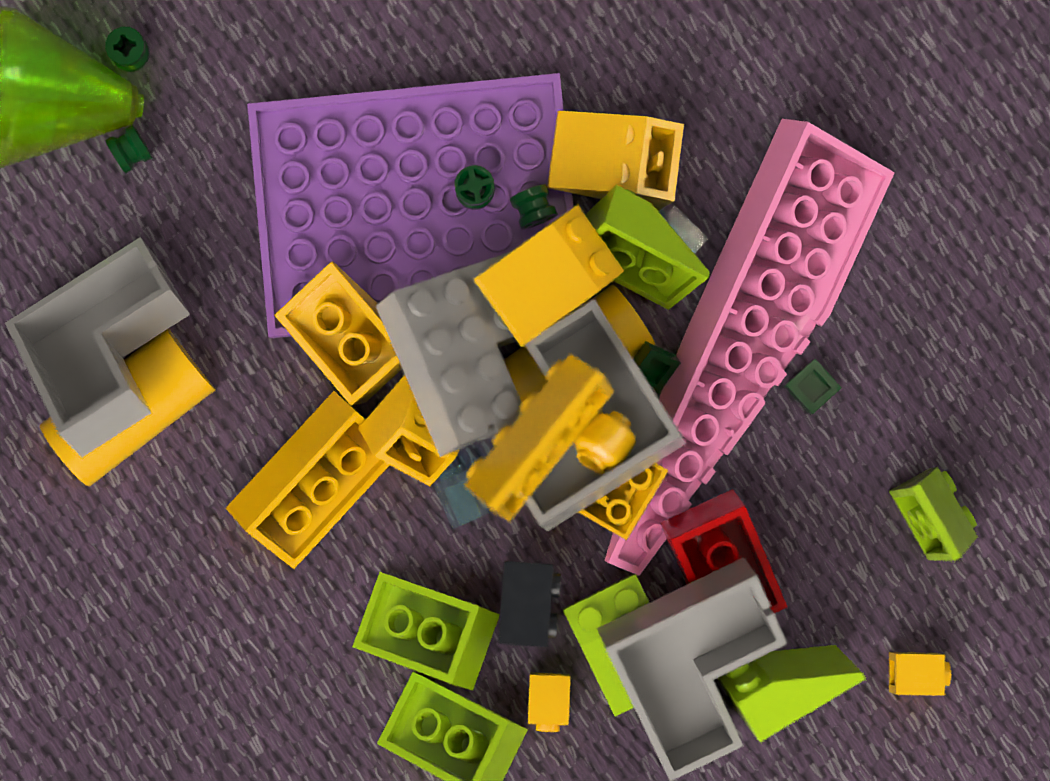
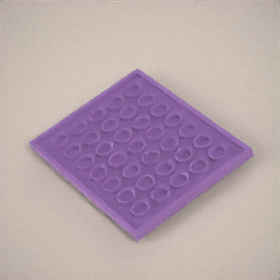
[247,73,584,338]

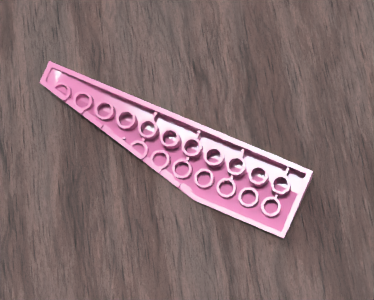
[605,119,895,576]

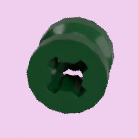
[105,27,150,72]
[105,124,153,174]
[455,165,495,210]
[510,184,558,230]

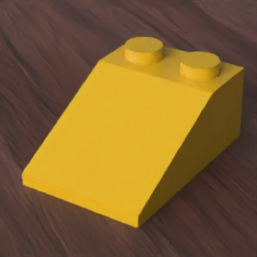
[474,205,625,347]
[275,262,402,406]

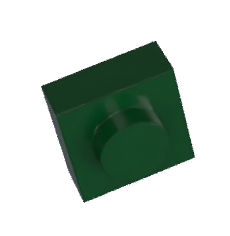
[633,341,681,394]
[784,359,842,415]

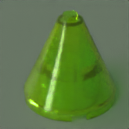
[0,6,144,169]

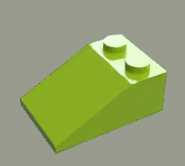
[585,185,710,310]
[889,467,978,561]
[352,572,500,691]
[562,574,650,717]
[718,645,866,742]
[377,671,528,781]

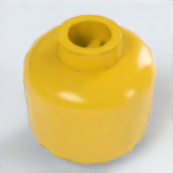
[574,411,636,474]

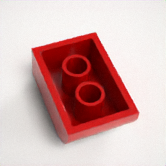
[660,489,788,613]

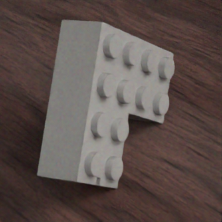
[5,237,190,457]
[376,251,562,457]
[525,299,686,531]
[597,558,787,781]

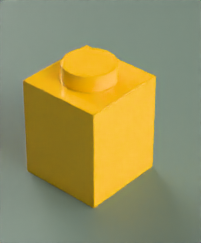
[889,652,951,696]
[528,672,570,732]

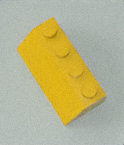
[464,354,614,522]
[225,391,389,569]

